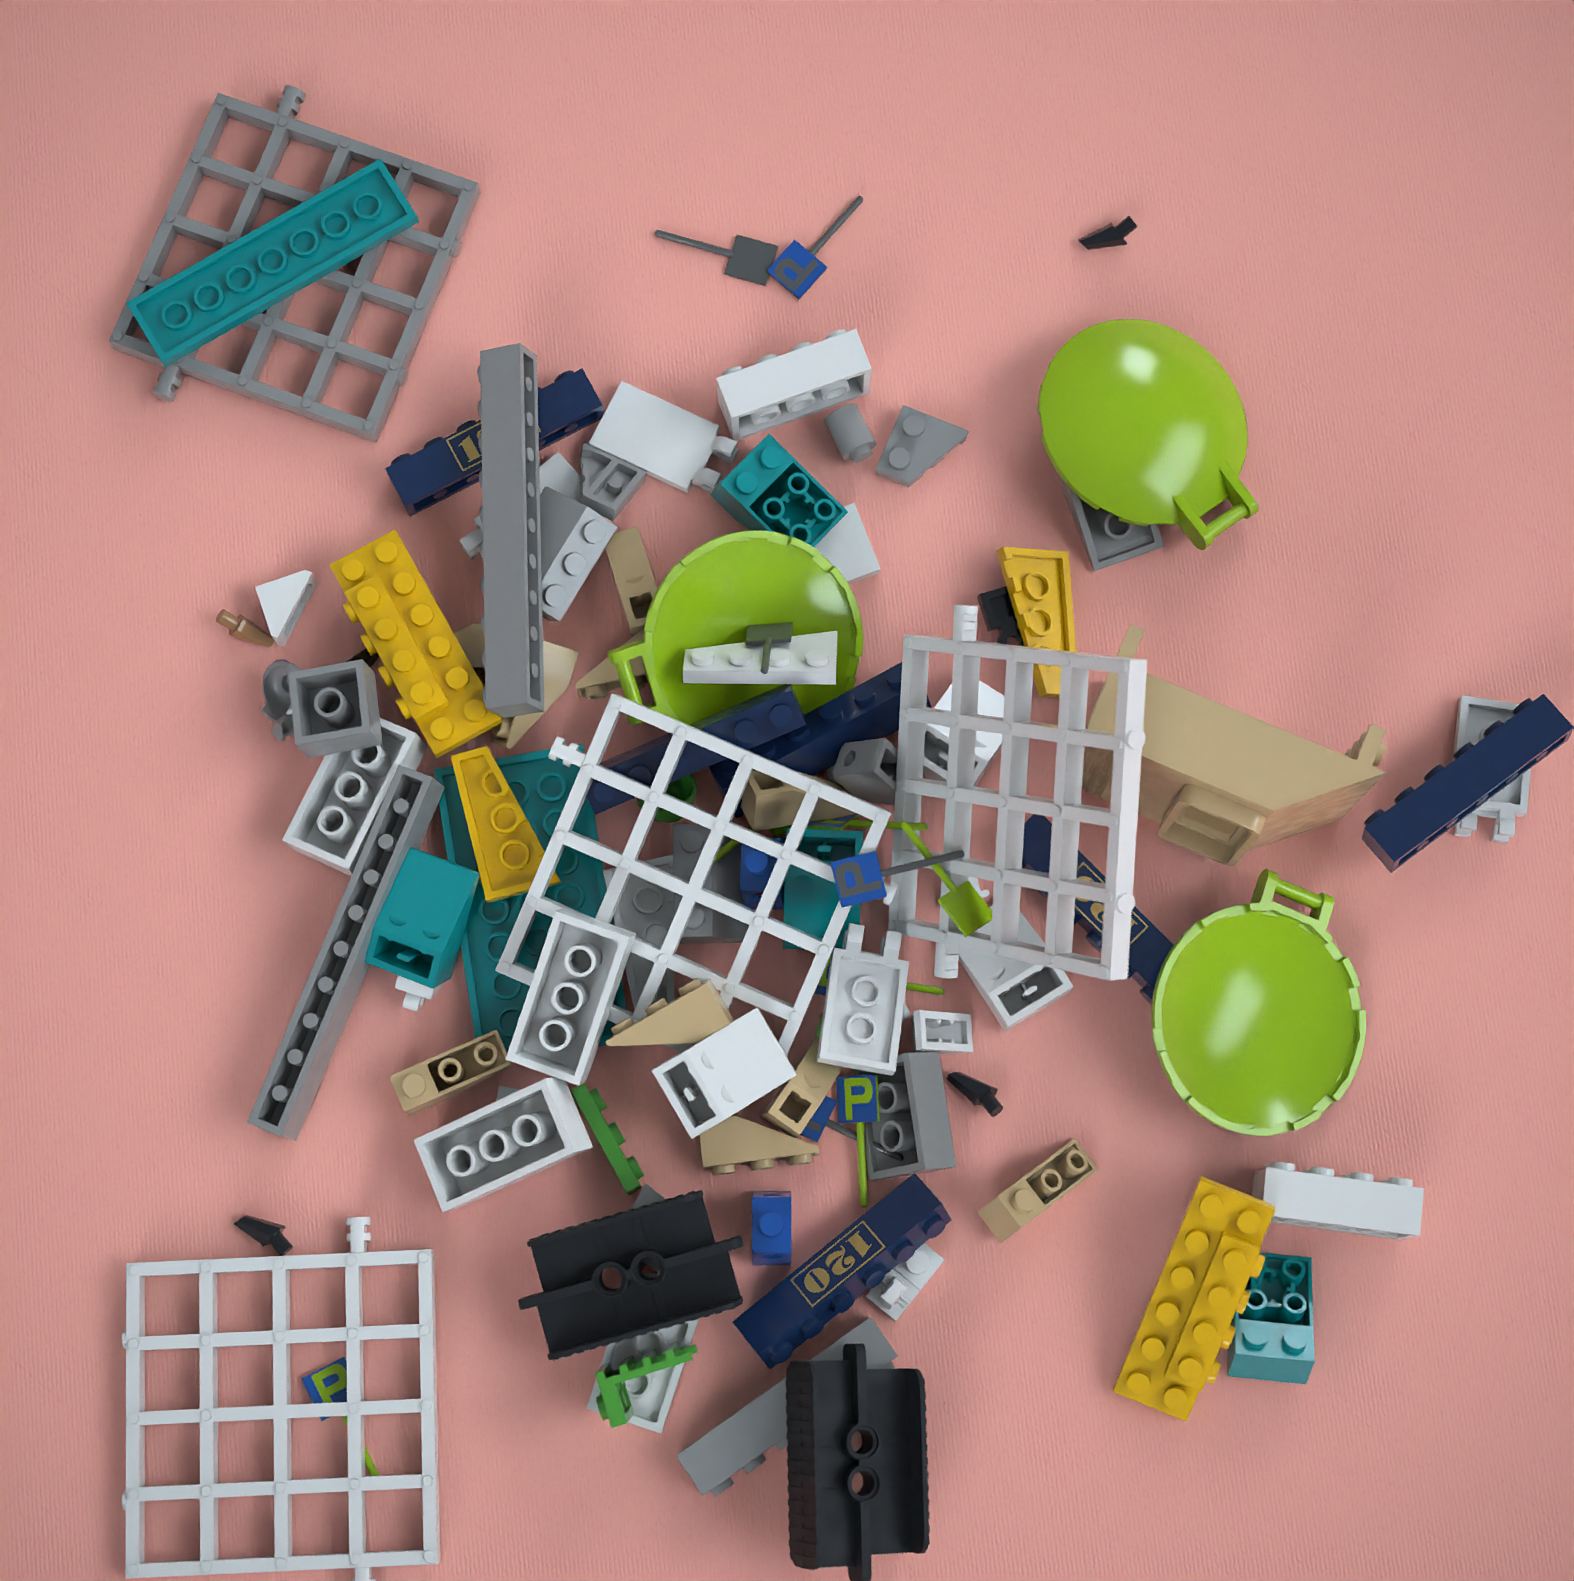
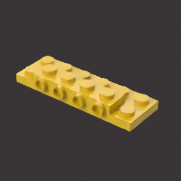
[329,529,503,758]
[1113,1176,1275,1422]

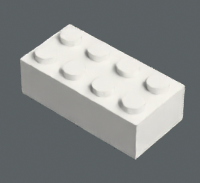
[716,329,872,441]
[282,718,428,876]
[505,908,636,1086]
[414,1077,593,1212]
[1252,1162,1424,1240]

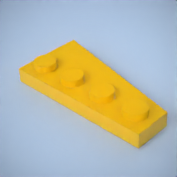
[996,546,1076,698]
[451,746,562,903]

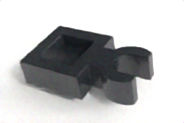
[977,586,1024,646]

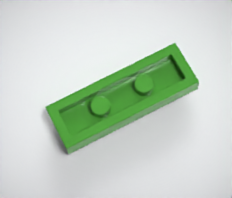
[571,1083,644,1195]

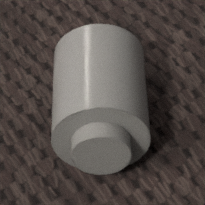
[824,403,876,463]

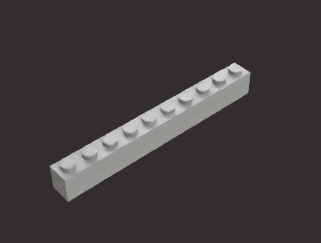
[477,343,544,718]
[247,765,445,1141]

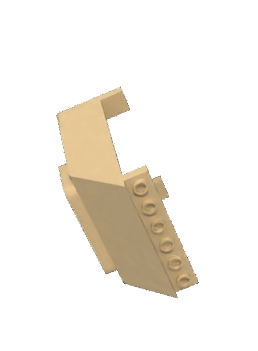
[1082,624,1387,866]

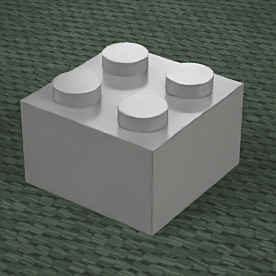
[288,659,383,758]

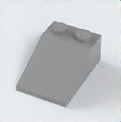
[1057,472,1164,571]

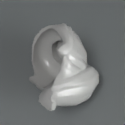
[261,659,302,741]

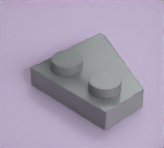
[875,405,969,487]
[580,442,647,521]

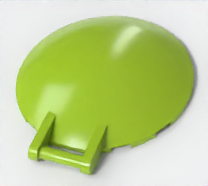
[1037,319,1258,550]
[607,530,863,725]
[1151,869,1366,1136]

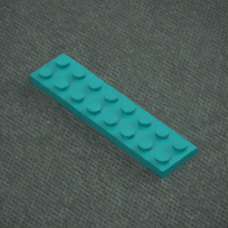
[126,158,419,367]

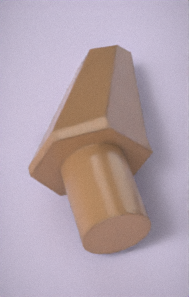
[216,609,275,647]

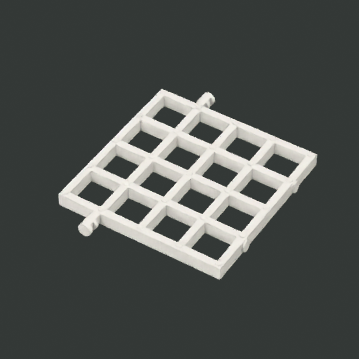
[888,605,1147,981]
[495,693,899,1092]
[122,1217,440,1581]

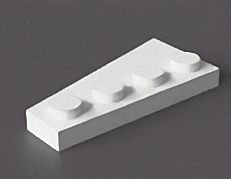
[683,631,837,685]
[603,855,674,1010]

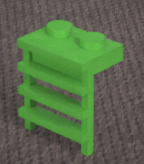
[595,1341,698,1428]

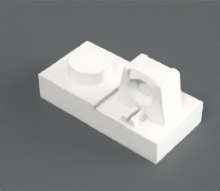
[865,1243,944,1321]

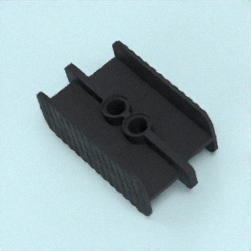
[518,1190,743,1360]
[785,1343,930,1581]

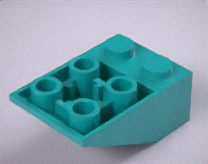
[710,434,848,547]
[783,828,863,950]
[364,847,480,989]
[1227,1252,1315,1384]

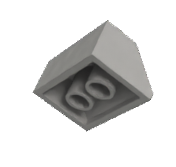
[540,486,618,622]
[673,823,749,944]
[853,1052,956,1181]

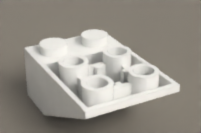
[923,680,1004,787]
[959,905,1074,1032]
[652,1007,797,1139]

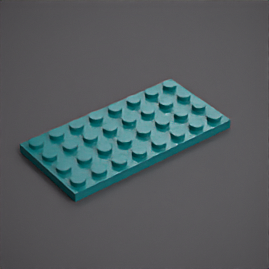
[434,744,627,1053]

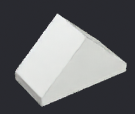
[255,570,318,647]
[911,1010,973,1054]

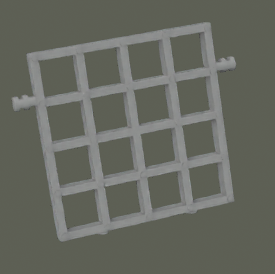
[109,85,481,442]

